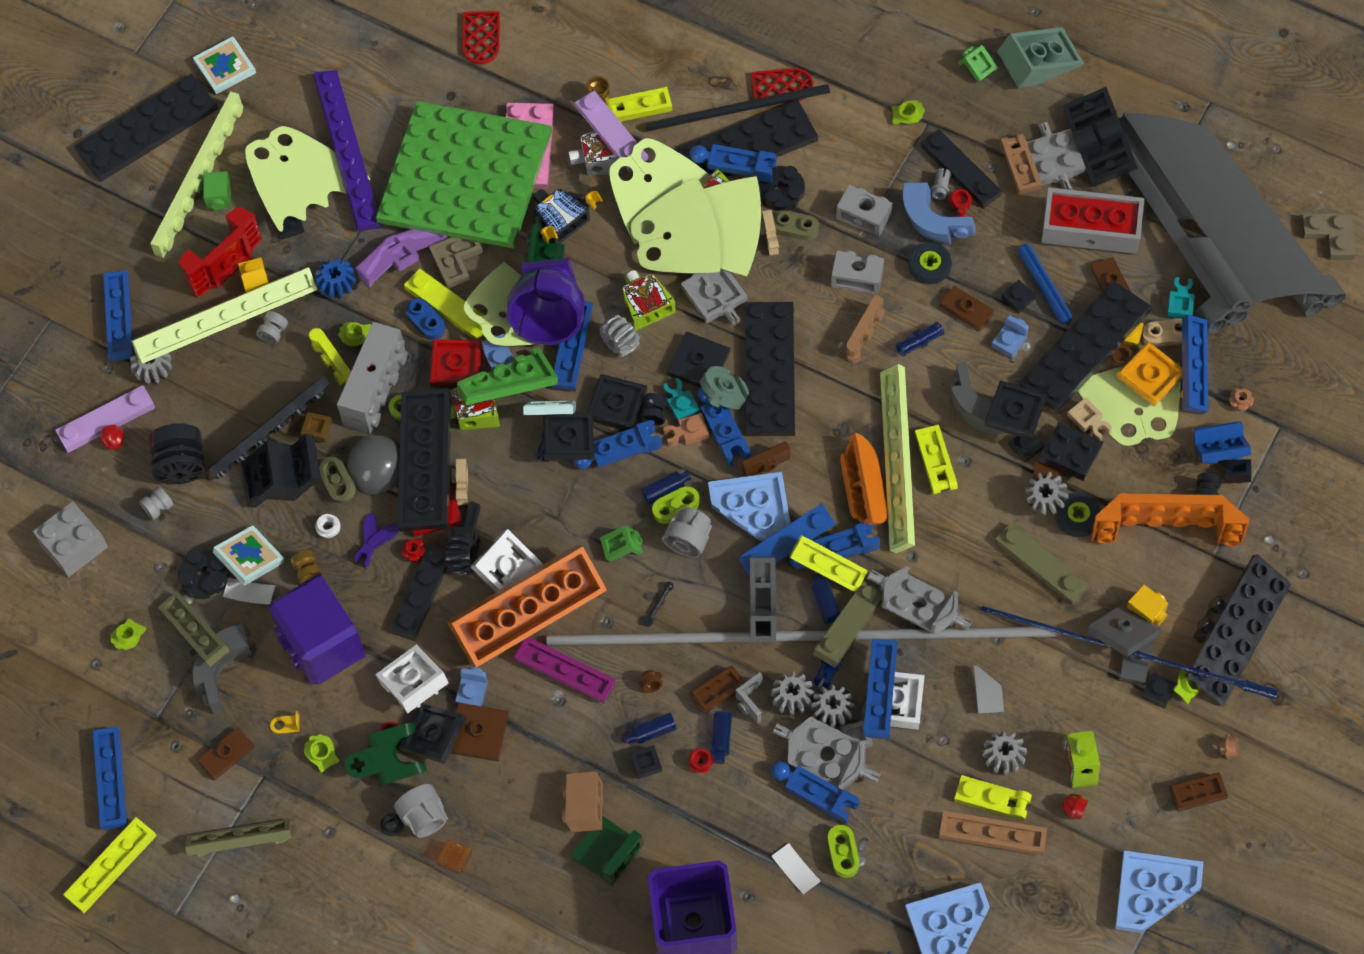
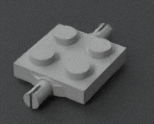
[1027,122,1086,190]
[681,268,747,325]

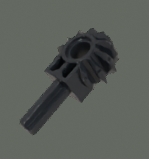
[445,501,481,575]

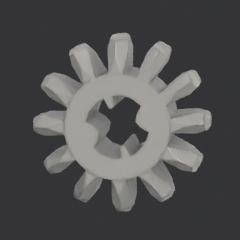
[600,315,640,357]
[130,352,172,385]
[1025,472,1068,515]
[771,671,814,716]
[811,684,855,728]
[982,729,1027,775]

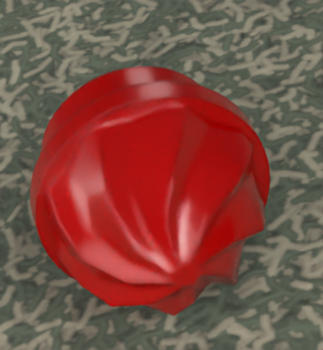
[100,424,124,450]
[1062,794,1088,820]

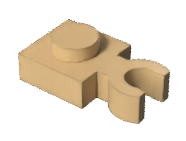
[760,210,779,256]
[1067,398,1112,440]
[451,459,468,506]

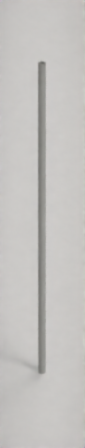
[547,626,1056,645]

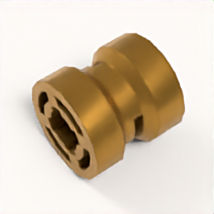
[586,76,611,102]
[291,550,323,584]

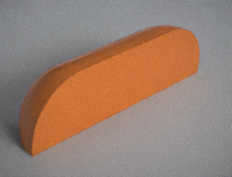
[840,433,888,525]

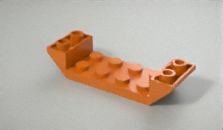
[1091,493,1249,547]

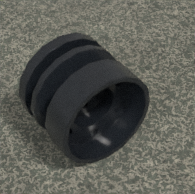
[149,423,205,484]

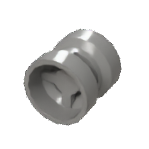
[256,311,288,345]
[139,486,174,520]

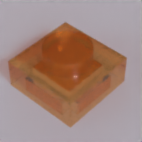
[436,839,472,875]

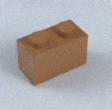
[562,771,603,833]

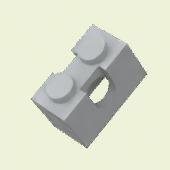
[831,251,884,295]

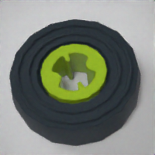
[908,242,952,284]
[1056,492,1100,537]

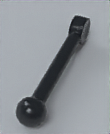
[643,581,674,627]

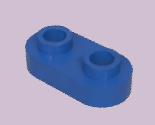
[405,299,445,340]

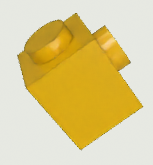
[1127,584,1168,626]

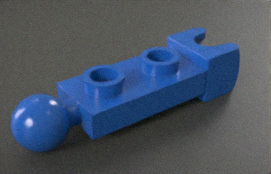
[689,144,777,182]
[697,386,751,467]
[573,420,662,470]
[789,522,880,569]
[770,761,860,825]

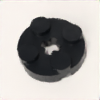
[758,166,805,211]
[178,549,229,599]

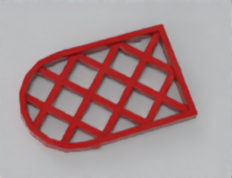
[462,11,500,65]
[751,68,814,103]

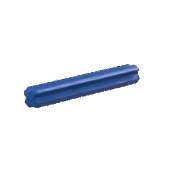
[1018,243,1073,325]

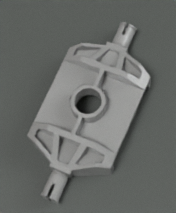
[868,566,973,634]
[773,716,881,790]

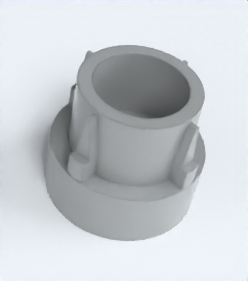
[662,507,712,558]
[394,784,448,838]

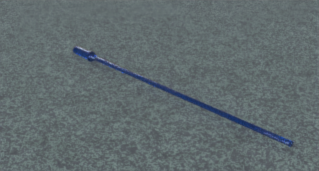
[981,606,1279,700]

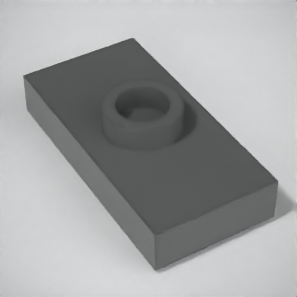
[1119,640,1153,686]

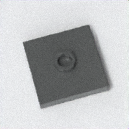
[1087,605,1161,657]

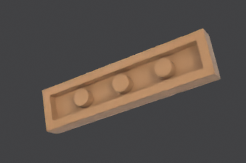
[939,811,1047,856]

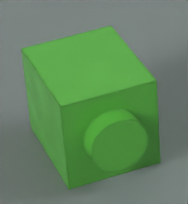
[204,171,231,211]

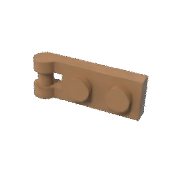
[999,133,1042,195]
[846,295,885,363]

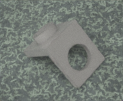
[736,672,763,724]

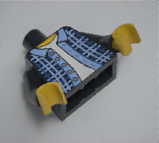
[533,189,603,244]

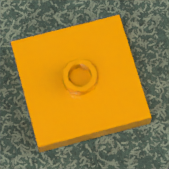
[1116,342,1182,407]

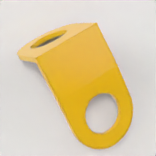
[270,710,300,734]

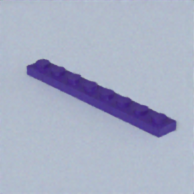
[313,70,381,231]

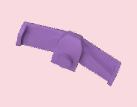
[355,229,448,288]

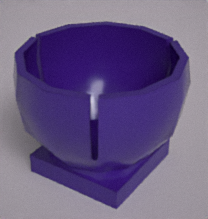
[507,258,584,345]

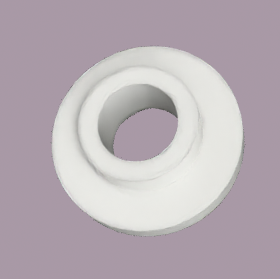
[315,514,341,538]

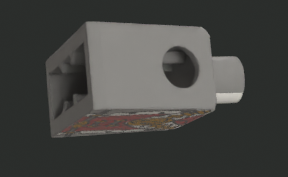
[569,131,625,176]

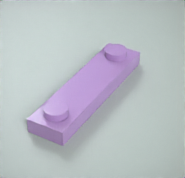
[575,91,648,172]
[56,385,155,453]

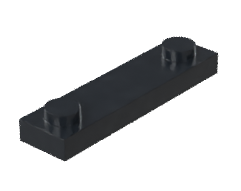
[921,129,1002,209]

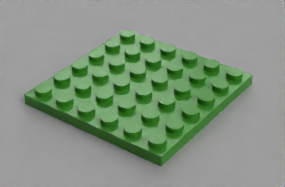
[376,101,552,249]

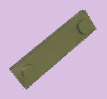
[995,522,1089,605]
[813,581,882,667]
[158,591,230,667]
[185,819,292,857]

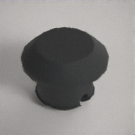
[380,814,404,836]

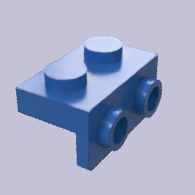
[1193,421,1251,464]

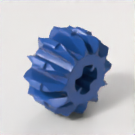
[315,257,356,299]

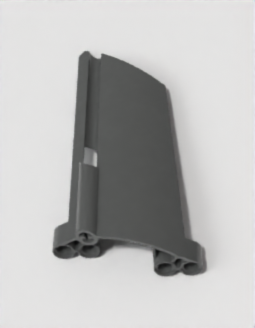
[1119,113,1346,334]

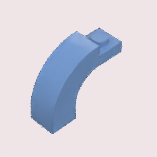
[903,182,976,245]

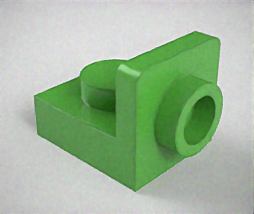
[958,45,998,82]
[600,525,643,562]

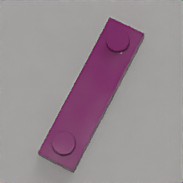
[514,637,616,704]

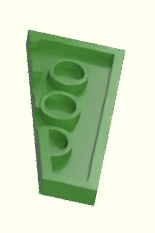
[457,347,558,405]

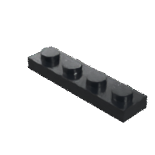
[391,543,448,641]

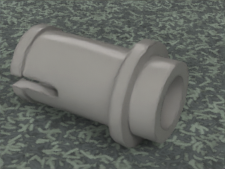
[931,168,951,200]

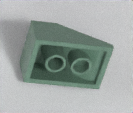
[997,27,1084,88]

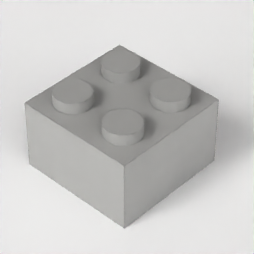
[33,501,108,577]

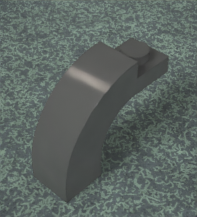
[950,362,1008,434]
[750,556,776,641]
[193,623,252,714]

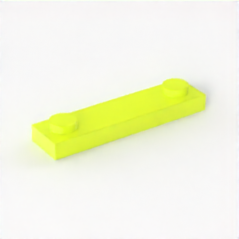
[404,268,485,340]
[63,817,157,913]

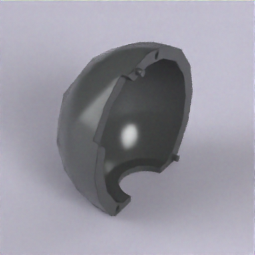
[347,434,400,495]

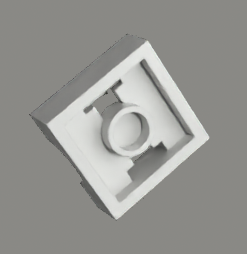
[470,529,543,592]
[375,644,448,713]
[890,672,925,730]

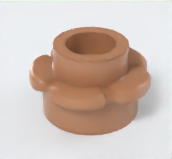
[1229,388,1254,412]
[1220,734,1238,760]

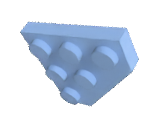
[708,472,790,542]
[1115,850,1203,933]
[905,883,990,954]

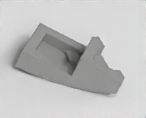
[973,666,1004,713]

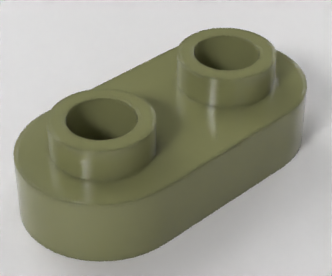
[773,210,819,241]
[319,457,356,503]

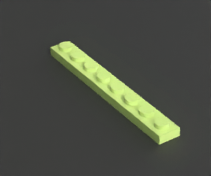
[150,91,243,258]
[131,267,318,364]
[880,364,915,553]

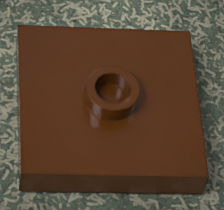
[450,703,509,762]

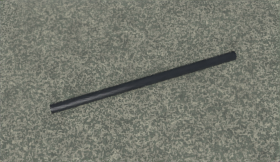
[645,84,830,132]

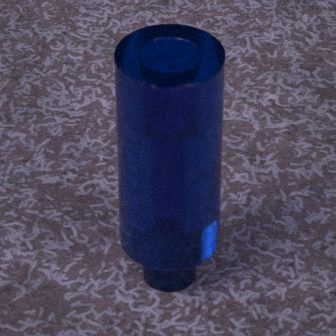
[641,471,691,504]
[811,573,840,624]
[711,711,732,764]
[624,712,677,745]

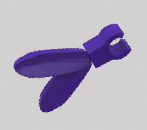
[355,513,399,568]

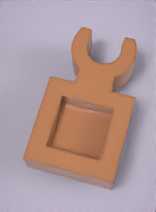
[663,413,709,447]

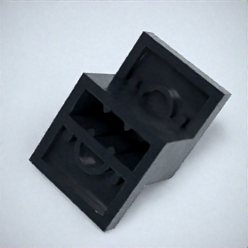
[242,434,321,508]

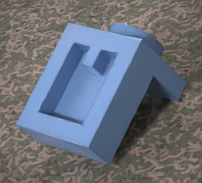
[991,315,1029,359]
[482,334,514,371]
[455,667,488,706]

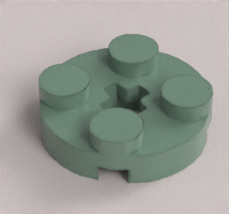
[700,366,749,409]

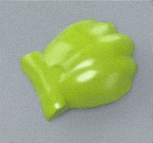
[892,100,925,125]
[338,322,371,347]
[110,618,146,650]
[1173,667,1200,704]
[304,734,340,772]

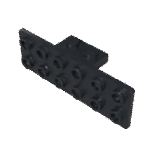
[1185,554,1291,706]

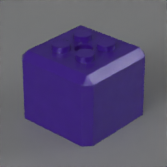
[269,573,366,685]
[647,860,737,954]

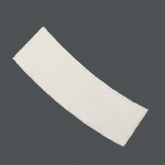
[223,578,276,604]
[772,843,821,894]

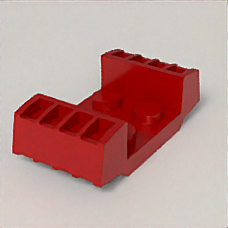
[178,207,262,298]

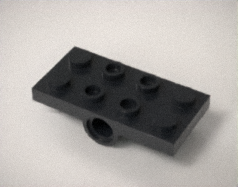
[1063,87,1138,187]

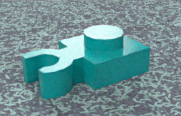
[1167,277,1195,319]
[664,378,700,422]

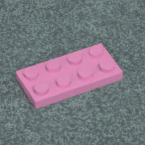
[506,103,554,189]

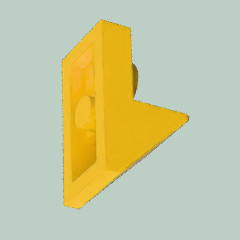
[238,257,269,292]

